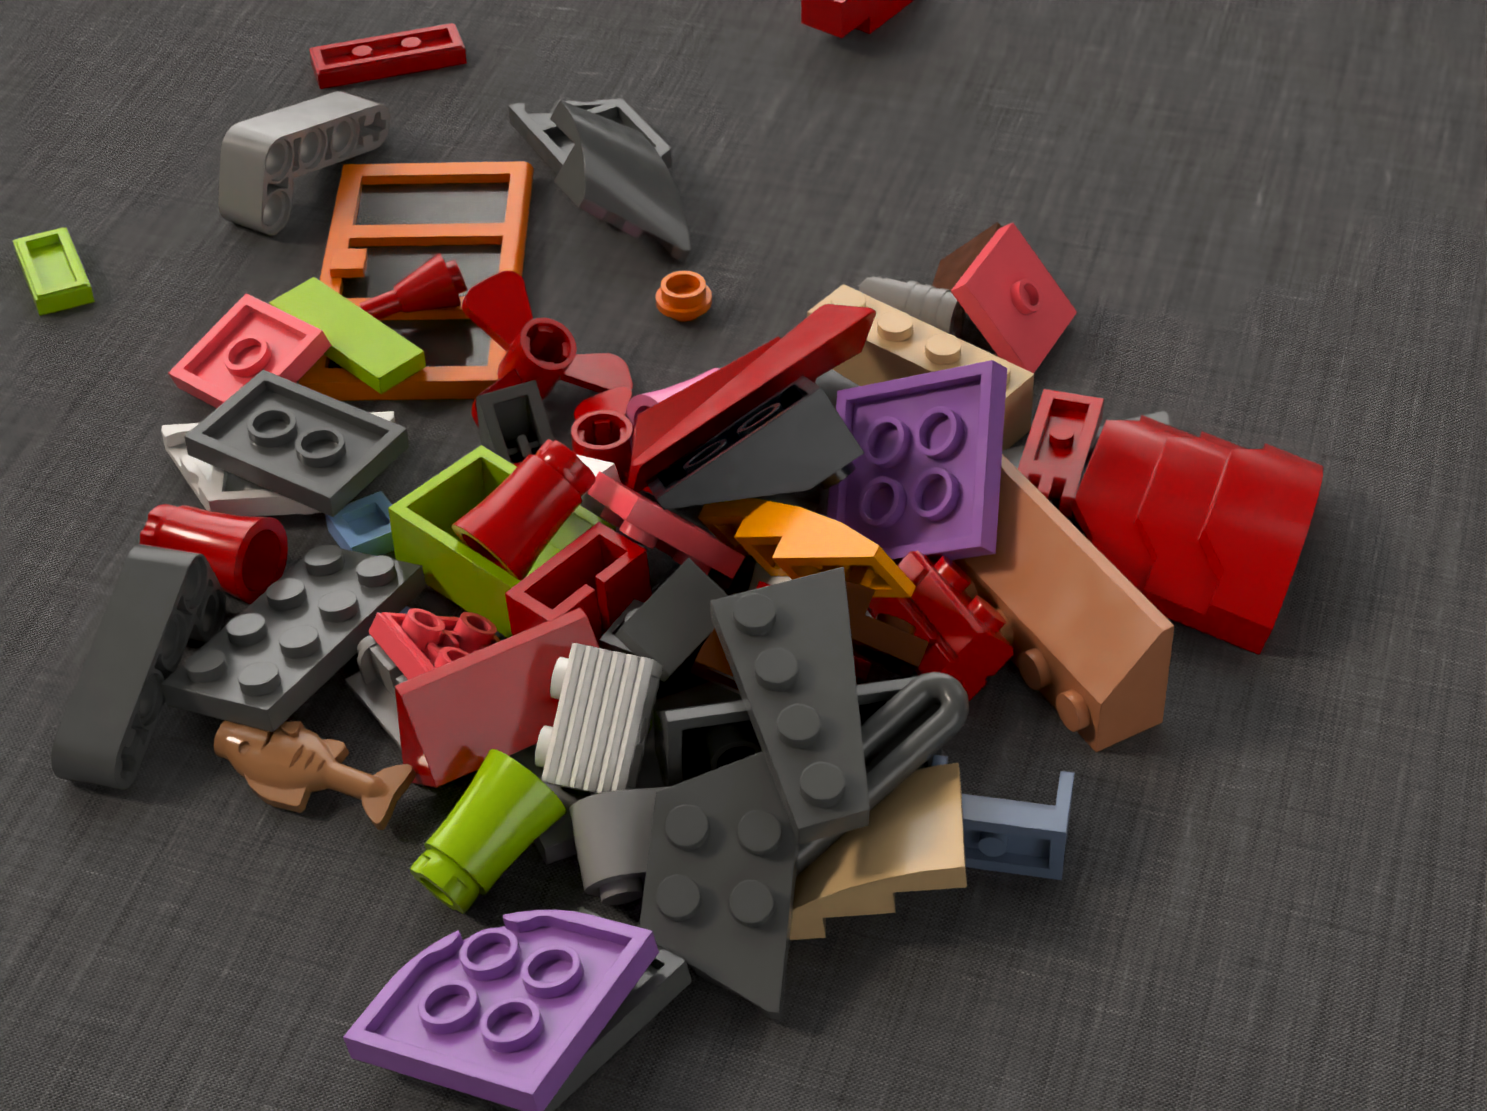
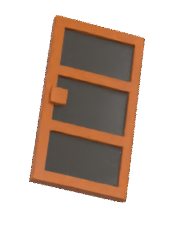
[298,161,534,401]

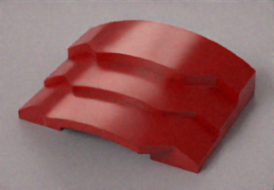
[1071,415,1324,655]

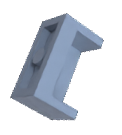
[932,755,1075,880]

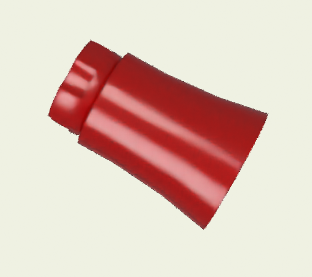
[451,439,596,581]
[140,504,288,604]

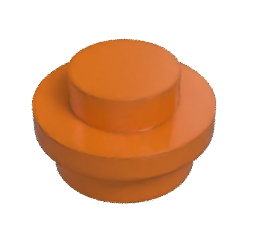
[656,271,712,322]

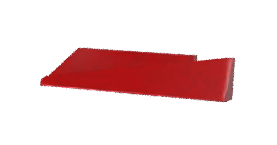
[626,304,876,492]

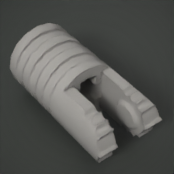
[857,276,966,338]

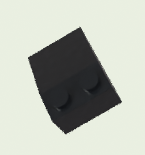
[645,376,864,510]

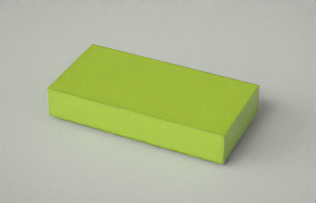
[13,227,95,316]

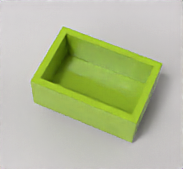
[388,445,616,638]

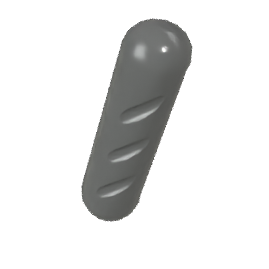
[796,672,970,877]

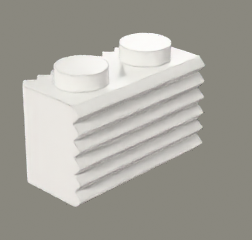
[535,643,663,794]

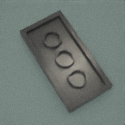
[161,544,427,732]

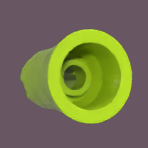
[410,749,567,914]

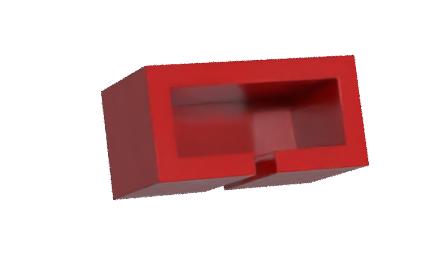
[505,522,652,648]

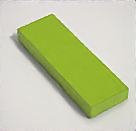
[269,277,426,394]

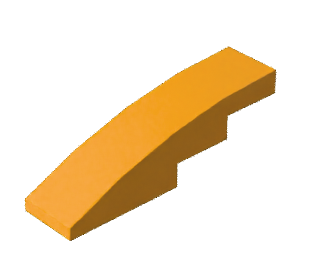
[698,498,916,597]

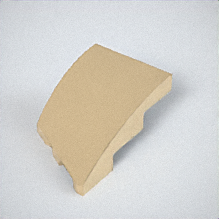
[790,763,967,940]

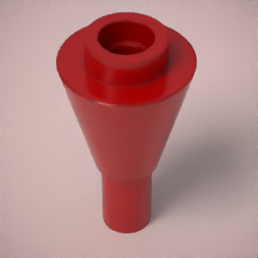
[359,253,467,320]

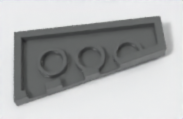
[710,566,870,845]

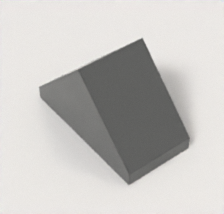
[476,380,554,464]
[615,557,728,682]

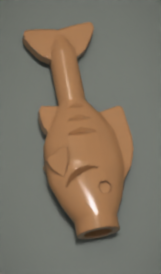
[214,720,416,830]

